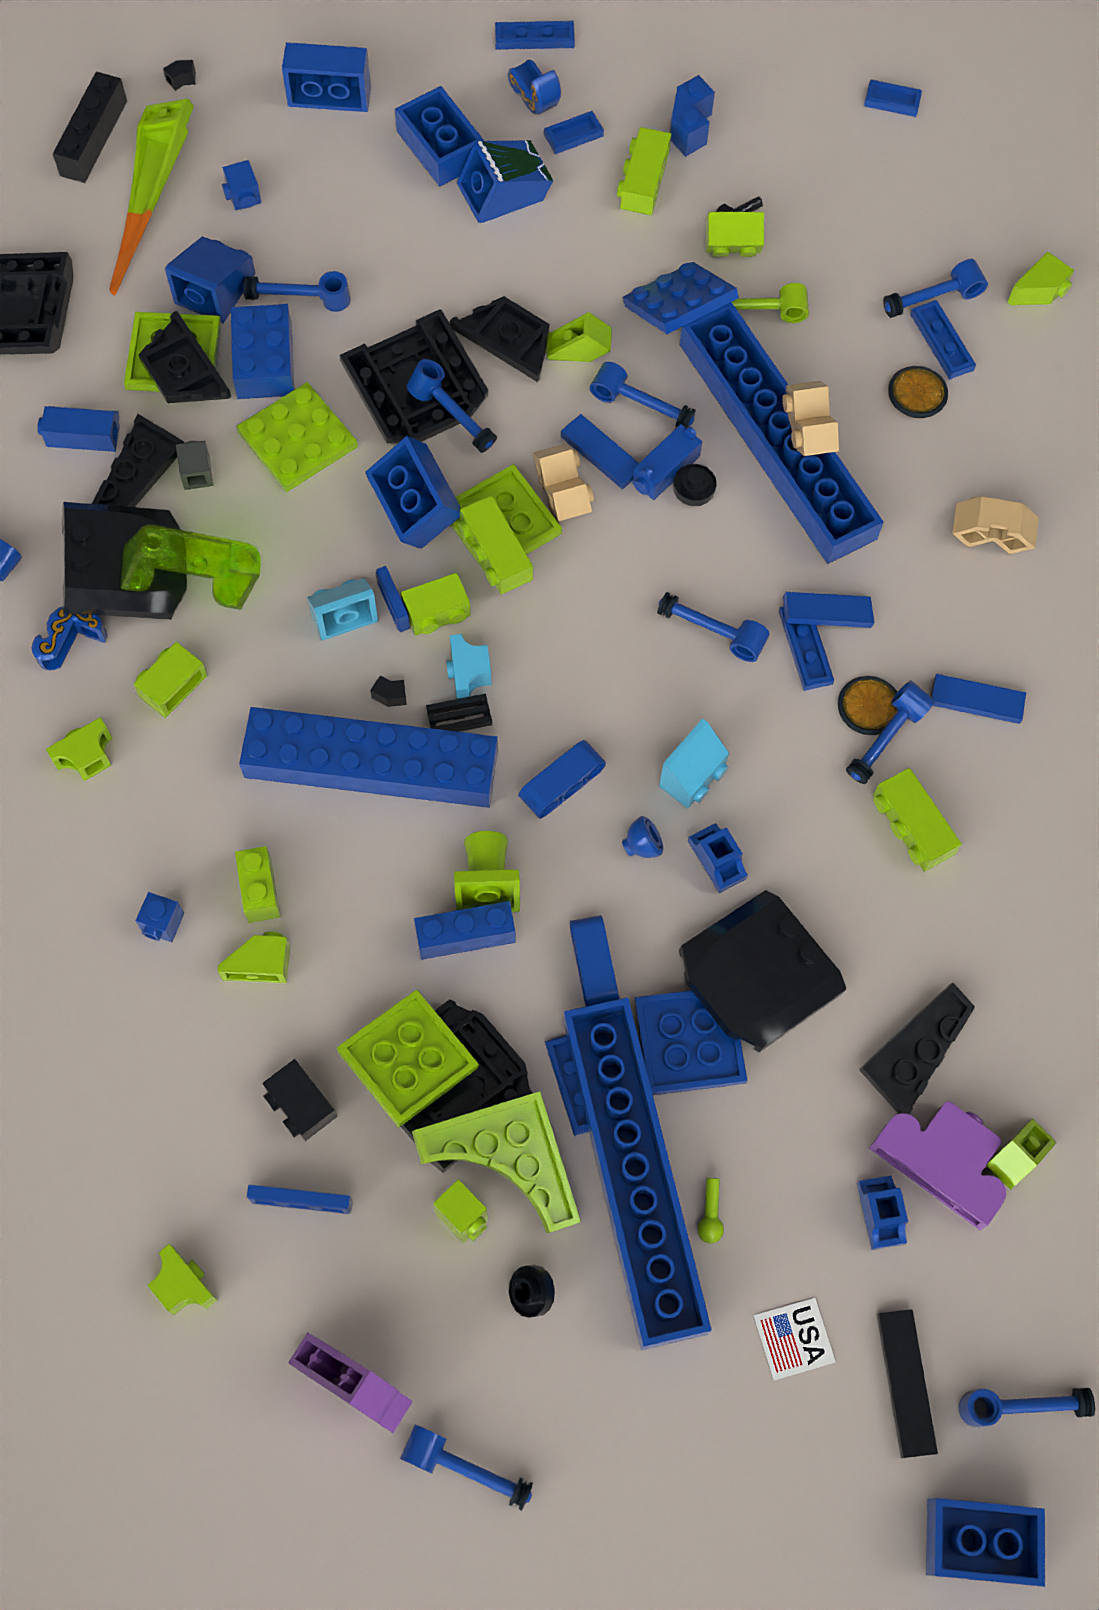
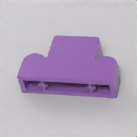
[869,1101,1006,1231]
[288,1333,413,1433]

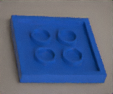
[623,262,739,334]
[634,991,747,1095]

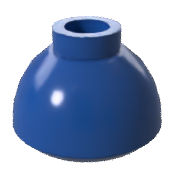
[622,816,664,858]

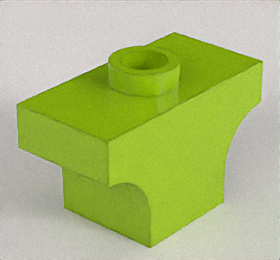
[45,717,113,781]
[147,1244,217,1315]

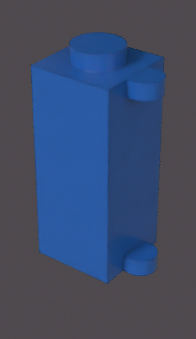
[37,406,120,452]
[632,424,703,500]

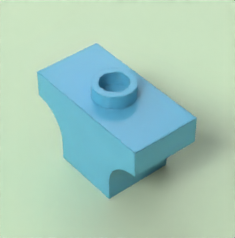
[446,634,492,699]

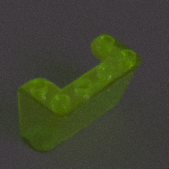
[121,525,261,610]

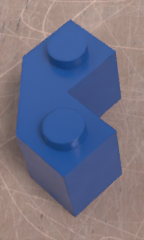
[670,75,715,157]

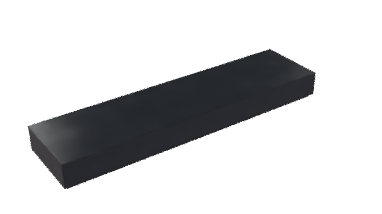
[877,1309,938,1458]

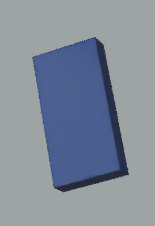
[864,79,922,117]
[544,111,604,154]
[376,566,410,632]

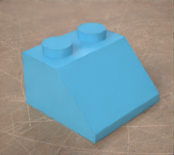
[307,578,378,641]
[659,718,729,808]

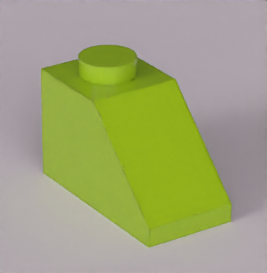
[1007,251,1074,306]
[546,312,612,362]
[218,932,290,983]
[986,1118,1057,1190]

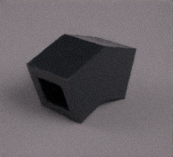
[163,60,196,91]
[370,675,407,707]

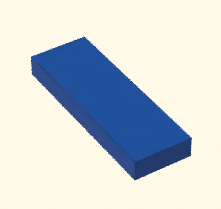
[495,21,575,50]
[910,300,976,380]
[560,414,639,490]
[783,592,875,628]
[779,607,834,691]
[931,674,1026,724]
[545,1035,589,1136]
[246,1185,353,1214]

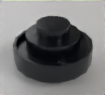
[673,464,717,506]
[508,1265,555,1318]

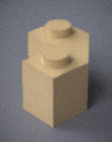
[783,380,839,456]
[533,443,594,521]
[952,496,1039,555]

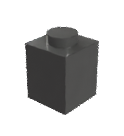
[176,441,214,490]

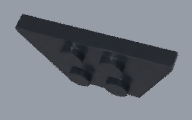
[450,296,550,382]
[138,311,231,403]

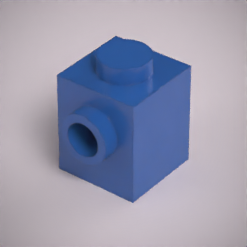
[222,160,261,211]
[135,892,184,942]

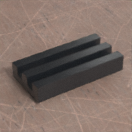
[426,694,492,732]

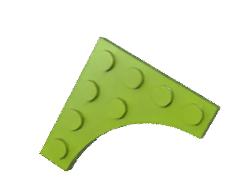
[412,1091,581,1233]

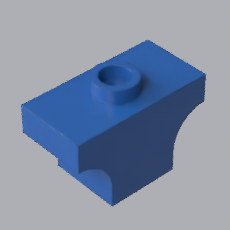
[688,823,748,894]
[857,1175,909,1250]

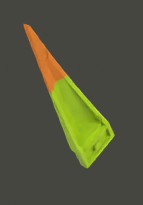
[109,98,194,296]

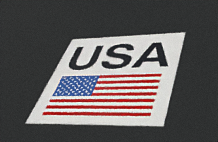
[753,1298,836,1381]

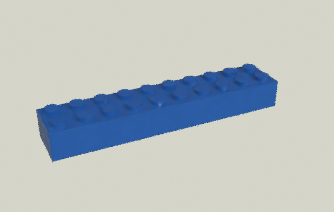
[679,302,884,564]
[563,997,712,1351]

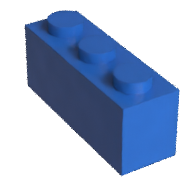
[414,901,516,960]

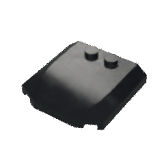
[0,252,74,355]
[340,309,489,443]
[62,502,187,619]
[679,890,847,1053]
[401,999,533,1173]

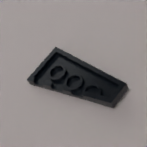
[92,414,184,507]
[859,983,975,1115]

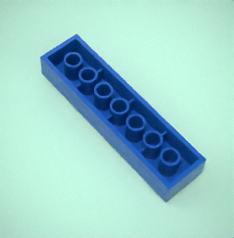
[239,707,498,808]

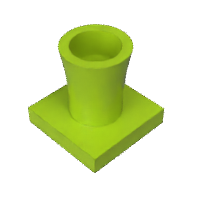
[454,830,520,912]

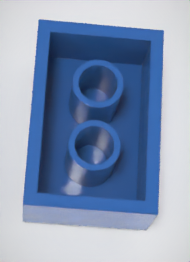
[282,42,371,112]
[395,86,484,187]
[231,304,295,399]
[365,436,461,549]
[926,1498,1045,1587]

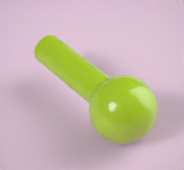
[697,1178,724,1243]

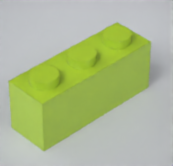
[617,127,672,216]
[458,495,533,595]
[873,767,962,872]

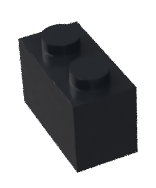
[262,1059,337,1142]

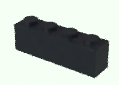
[53,71,127,183]

